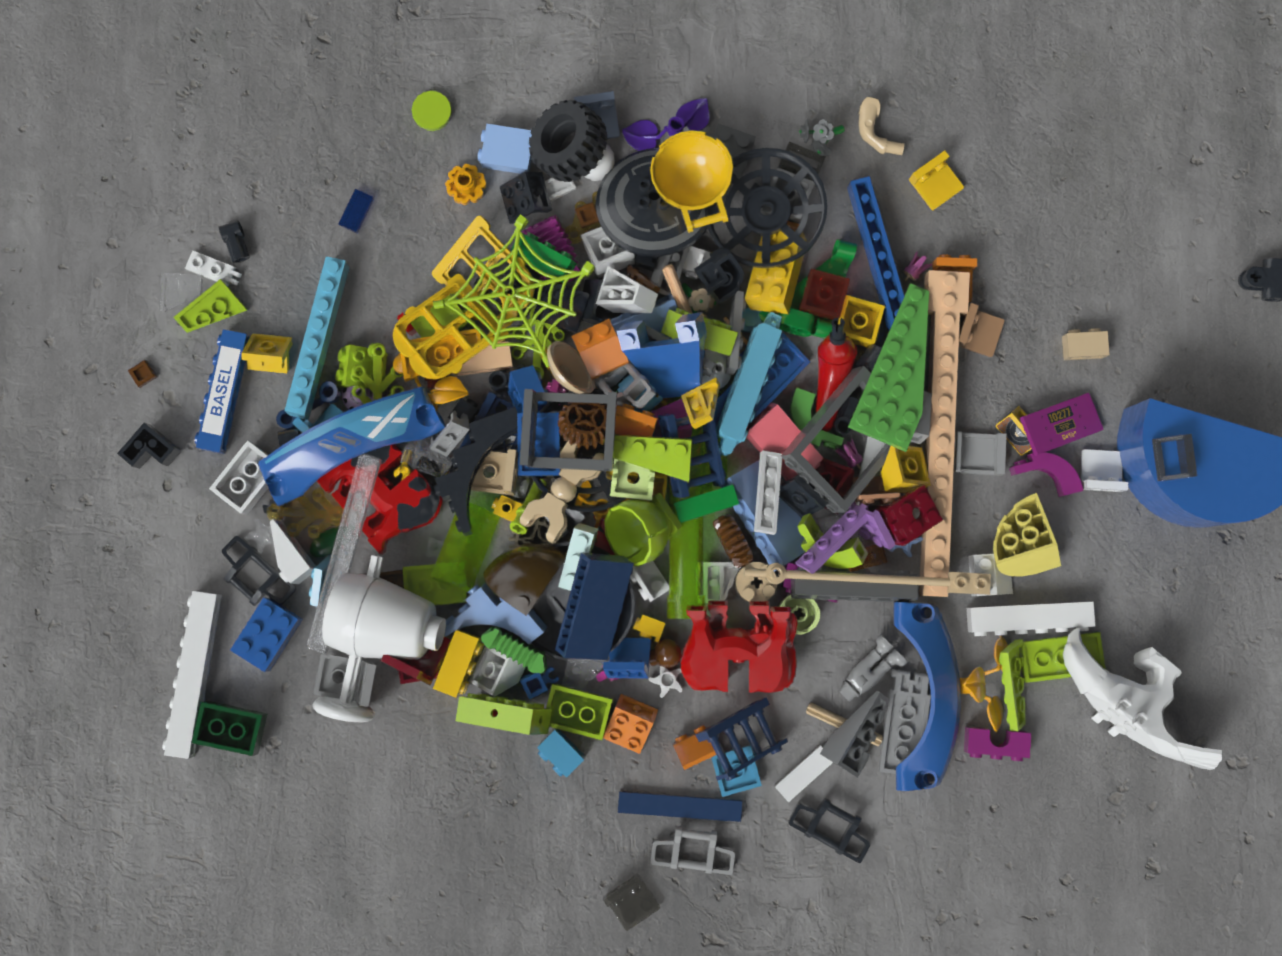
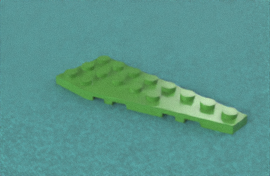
[848,283,929,452]

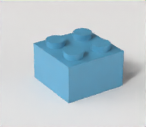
[537,728,586,778]

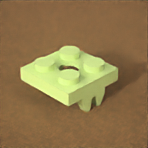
[610,458,655,501]

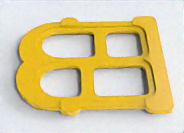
[432,215,535,328]
[393,274,509,379]

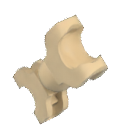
[520,441,604,544]

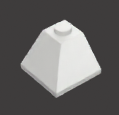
[469,646,525,696]

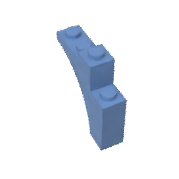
[444,583,547,644]

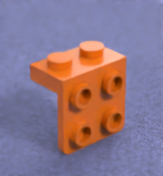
[932,254,977,303]
[615,403,657,437]

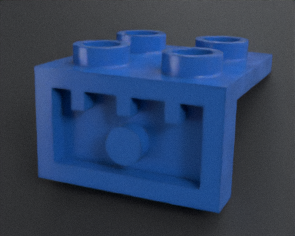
[603,638,651,679]

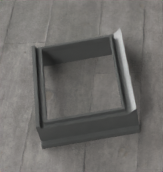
[520,389,617,471]

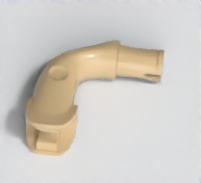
[858,97,904,155]

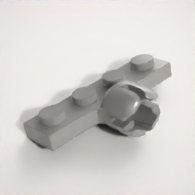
[725,291,746,375]

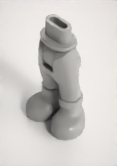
[838,635,907,702]

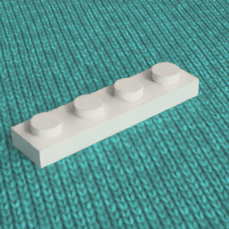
[754,450,782,535]

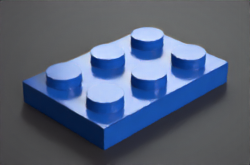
[517,413,560,476]

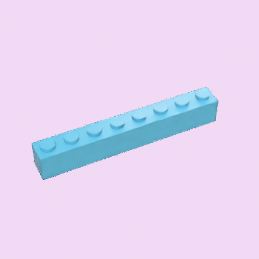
[284,256,349,420]

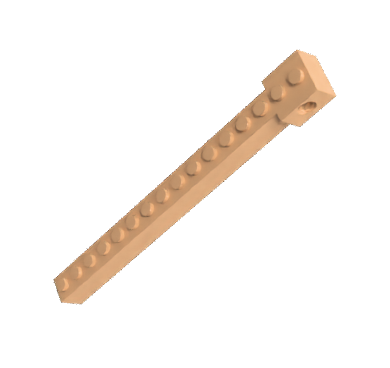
[919,270,970,597]

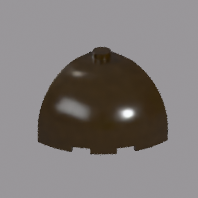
[483,543,567,616]

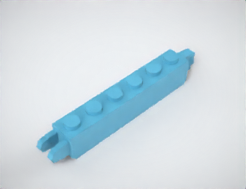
[716,312,782,456]

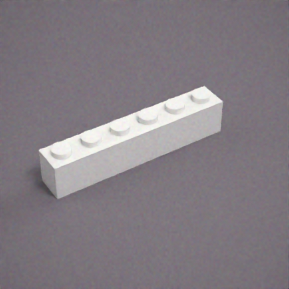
[966,602,1095,636]

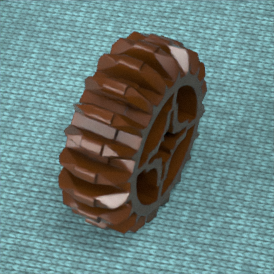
[558,402,607,449]
[713,514,753,568]

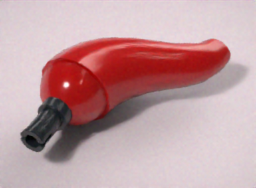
[816,318,857,432]

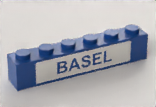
[195,329,250,454]

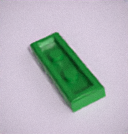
[674,485,740,523]

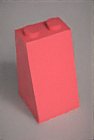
[746,402,824,481]

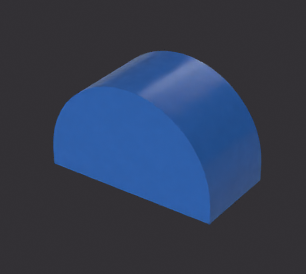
[1117,398,1282,528]

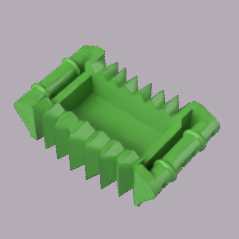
[481,626,547,673]

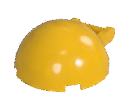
[650,131,733,233]

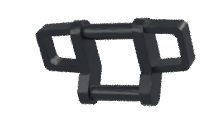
[221,536,296,606]
[788,798,870,863]

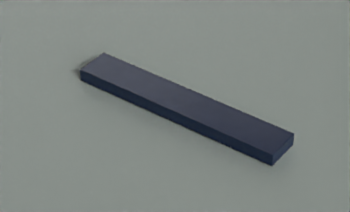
[618,791,742,822]

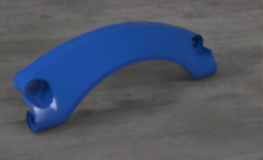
[893,602,961,791]

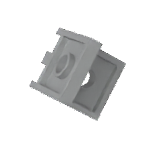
[313,653,376,707]

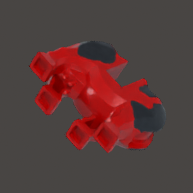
[317,444,442,555]

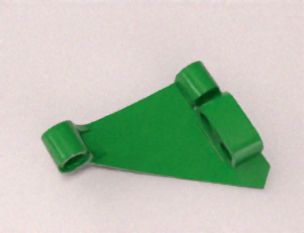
[758,239,857,339]

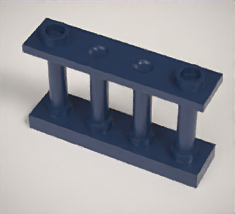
[658,413,726,498]
[696,697,788,781]

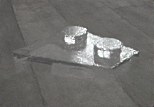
[562,657,610,690]

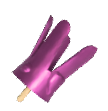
[903,251,933,281]
[835,439,863,469]

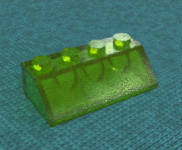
[431,503,500,592]

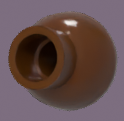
[650,639,682,668]

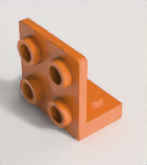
[603,694,658,754]

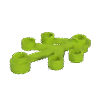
[511,306,565,380]
[352,343,404,404]

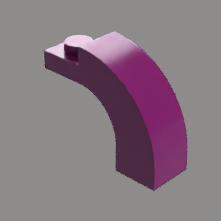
[1009,452,1083,497]

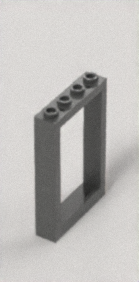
[781,366,890,513]

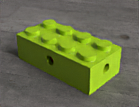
[455,693,552,735]

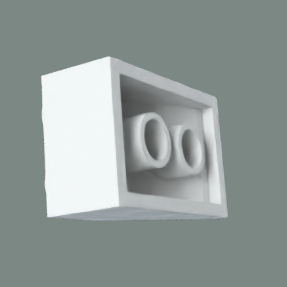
[270,519,316,584]

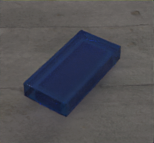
[338,189,374,234]

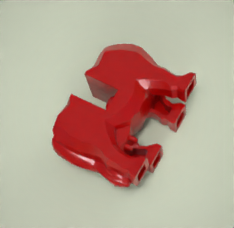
[681,600,797,693]

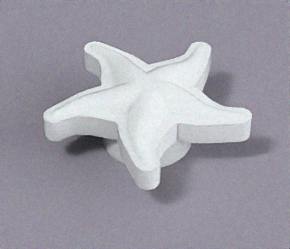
[649,666,682,698]

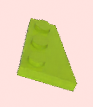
[173,279,248,333]

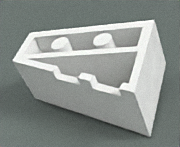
[596,266,658,313]

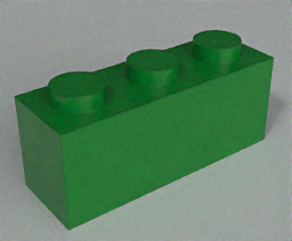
[510,232,577,284]

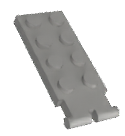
[878,669,931,774]

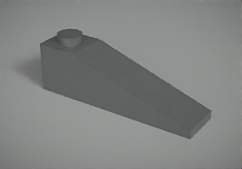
[820,691,889,778]

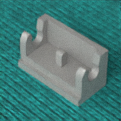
[429,410,470,456]

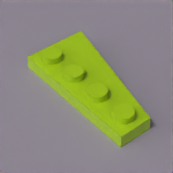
[613,434,692,482]

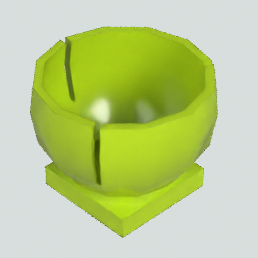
[604,493,683,567]

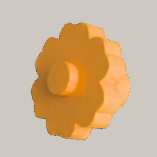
[445,164,486,205]

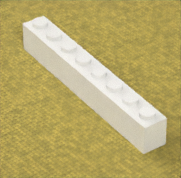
[162,591,222,759]

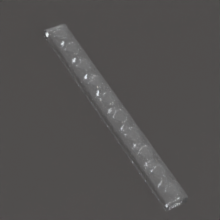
[306,454,382,654]

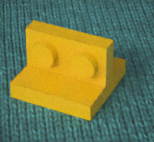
[242,333,293,374]

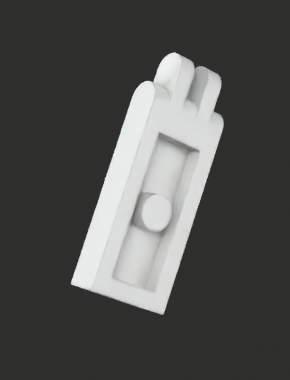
[185,250,242,286]

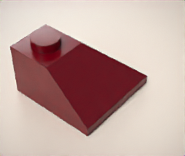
[815,458,854,514]

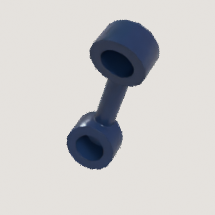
[276,381,341,430]

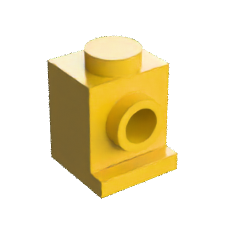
[491,495,523,522]
[633,615,665,642]

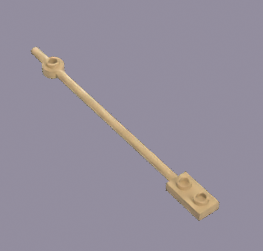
[743,563,991,595]

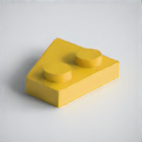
[681,377,720,429]

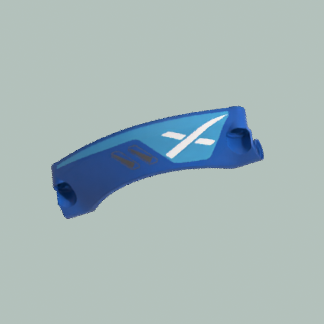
[258,387,446,506]

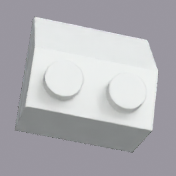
[581,227,635,279]
[968,554,1013,596]

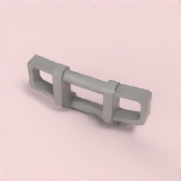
[595,359,656,409]
[651,826,735,875]

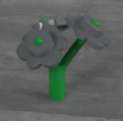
[799,119,845,156]

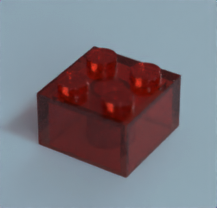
[798,269,850,320]

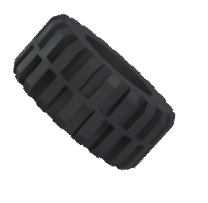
[529,100,607,182]

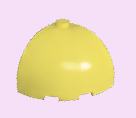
[993,493,1061,577]

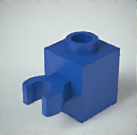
[520,667,559,699]

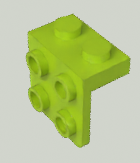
[335,345,387,389]

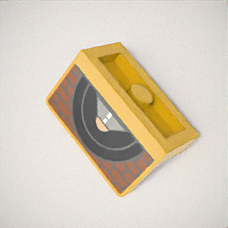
[996,406,1032,456]

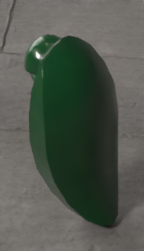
[310,526,351,558]

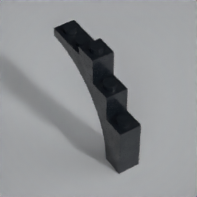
[434,407,518,536]

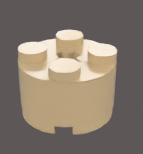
[735,562,777,602]

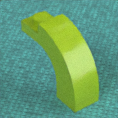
[797,513,868,569]

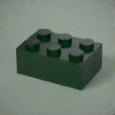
[192,701,268,756]

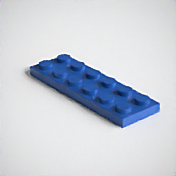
[714,333,810,428]

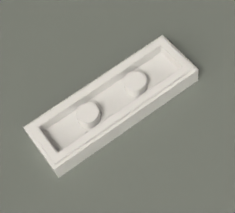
[775,745,833,802]

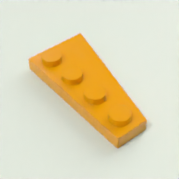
[400,329,481,382]

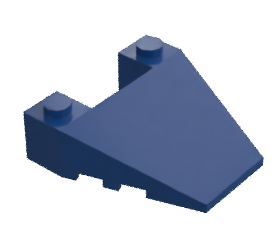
[617,312,707,398]

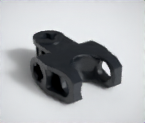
[1238,258,1282,302]

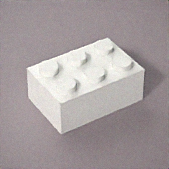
[209,440,268,515]

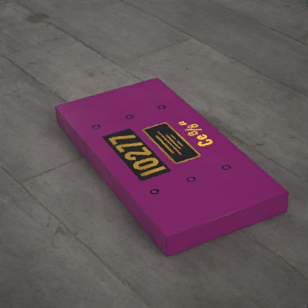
[1020,393,1104,456]

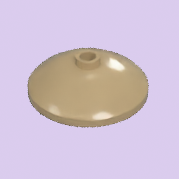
[547,341,595,394]

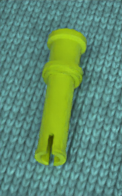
[509,479,547,535]

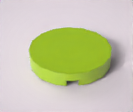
[411,91,452,131]

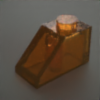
[847,545,888,572]

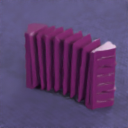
[521,214,581,284]

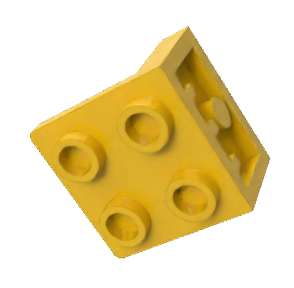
[909,150,964,211]

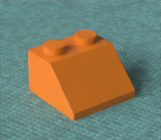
[572,319,629,380]
[673,725,716,770]

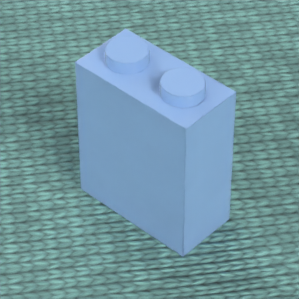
[478,124,532,174]

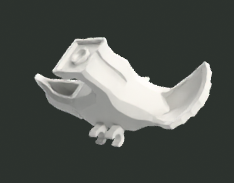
[1063,628,1223,770]

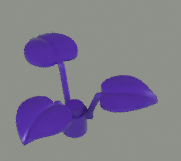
[622,98,709,151]

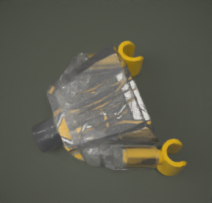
[394,438,452,480]

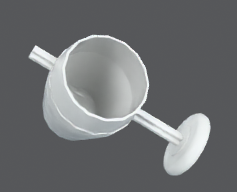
[313,555,446,723]

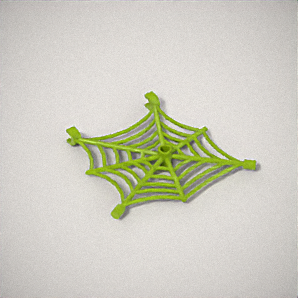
[433,214,596,368]

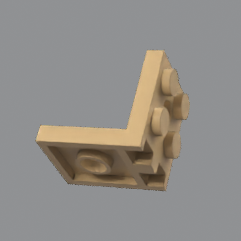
[471,449,518,496]

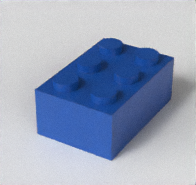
[230,597,303,672]

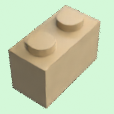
[1062,328,1110,360]

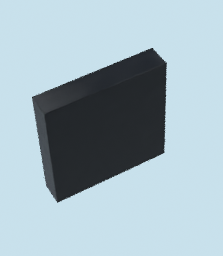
[779,475,828,518]

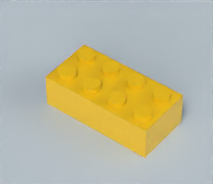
[745,230,807,314]

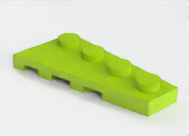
[999,639,1026,731]

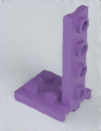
[795,501,896,574]

